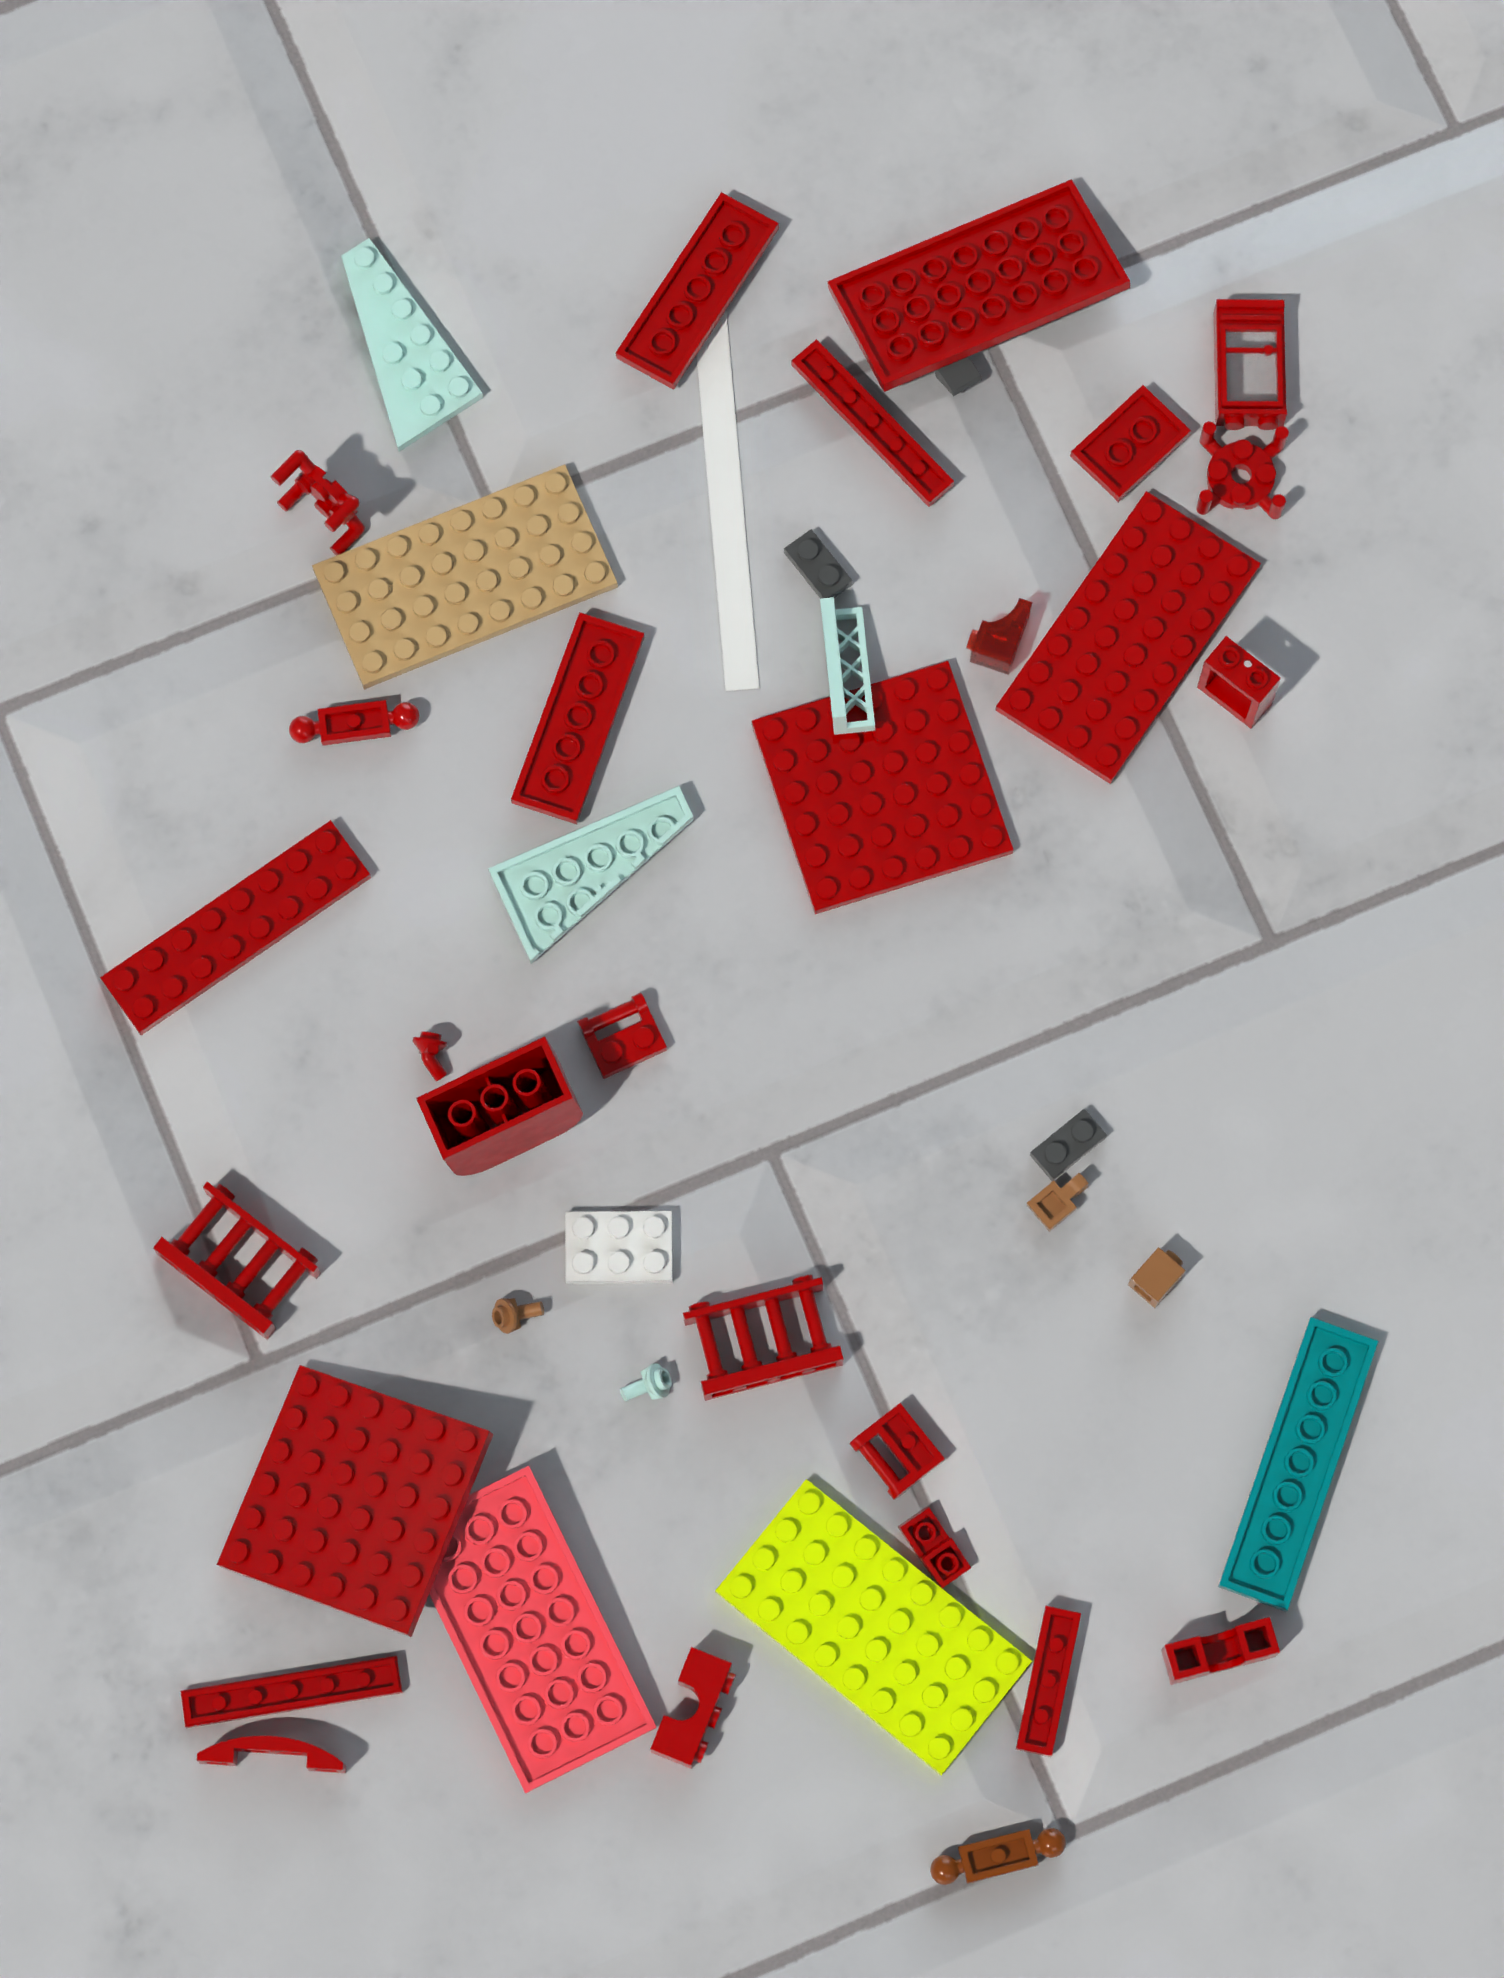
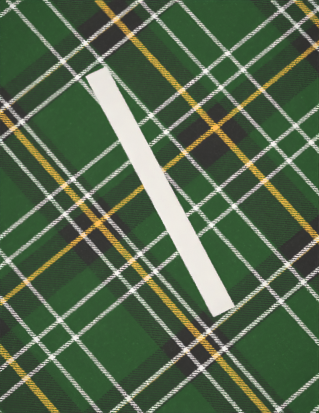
[696,311,760,691]

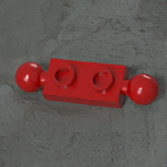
[289,700,420,746]

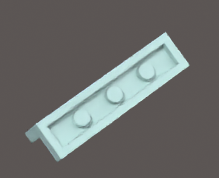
[820,597,875,735]

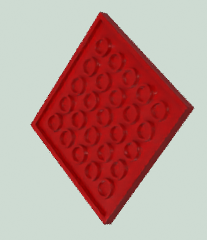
[751,661,1014,914]
[216,1365,494,1637]

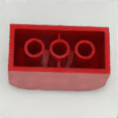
[416,1036,583,1176]

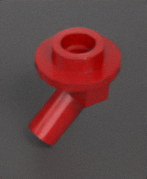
[412,1032,447,1081]

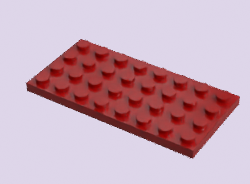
[827,179,1130,392]
[995,491,1261,784]

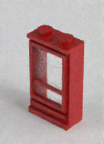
[1213,299,1287,430]

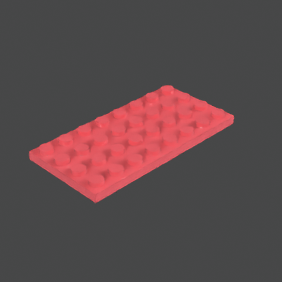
[429,1466,657,1794]

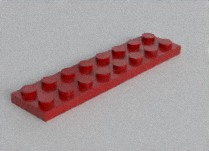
[100,820,371,1035]

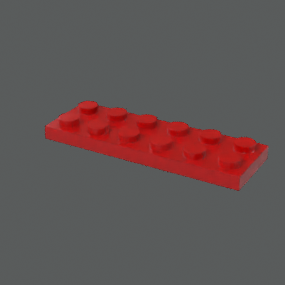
[615,192,779,390]
[511,612,645,825]

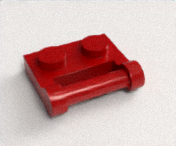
[577,992,667,1079]
[849,1403,945,1500]

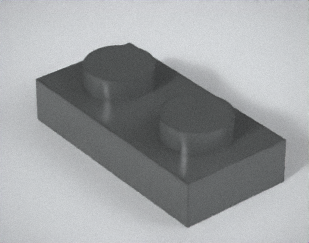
[784,529,853,599]
[1030,1109,1107,1181]

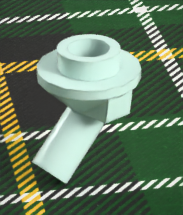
[620,1363,672,1402]

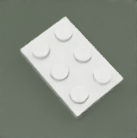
[565,1211,672,1284]

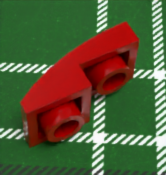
[898,1507,971,1588]

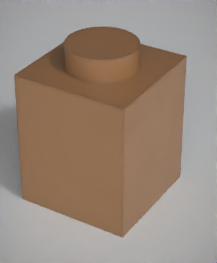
[1128,1247,1186,1308]

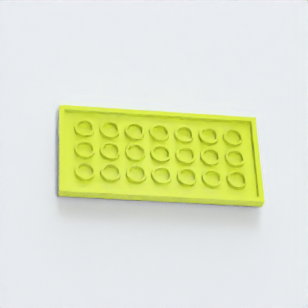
[715,1479,1032,1776]

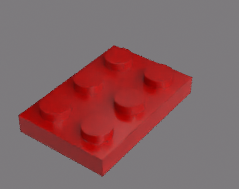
[1070,385,1191,502]

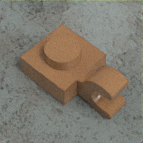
[1027,1173,1089,1232]

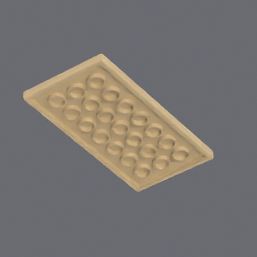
[312,464,618,690]

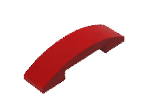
[197,1736,346,1773]

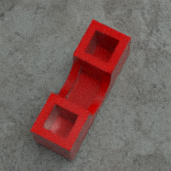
[1161,1617,1280,1685]
[650,1647,736,1769]

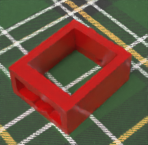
[1197,636,1281,729]

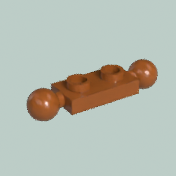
[930,1828,1066,1885]

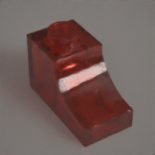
[966,598,1033,675]

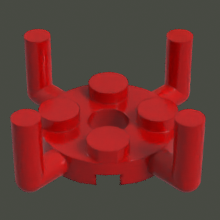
[1196,421,1289,519]
[270,450,365,556]

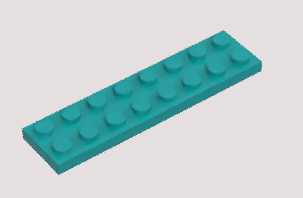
[1218,1317,1379,1612]

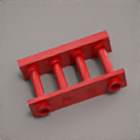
[153,1182,321,1340]
[683,1275,844,1401]

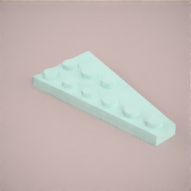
[341,238,483,452]
[488,786,693,964]

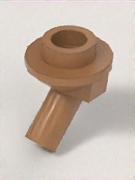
[492,1298,544,1334]

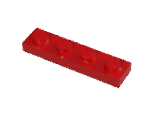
[1015,1606,1081,1757]

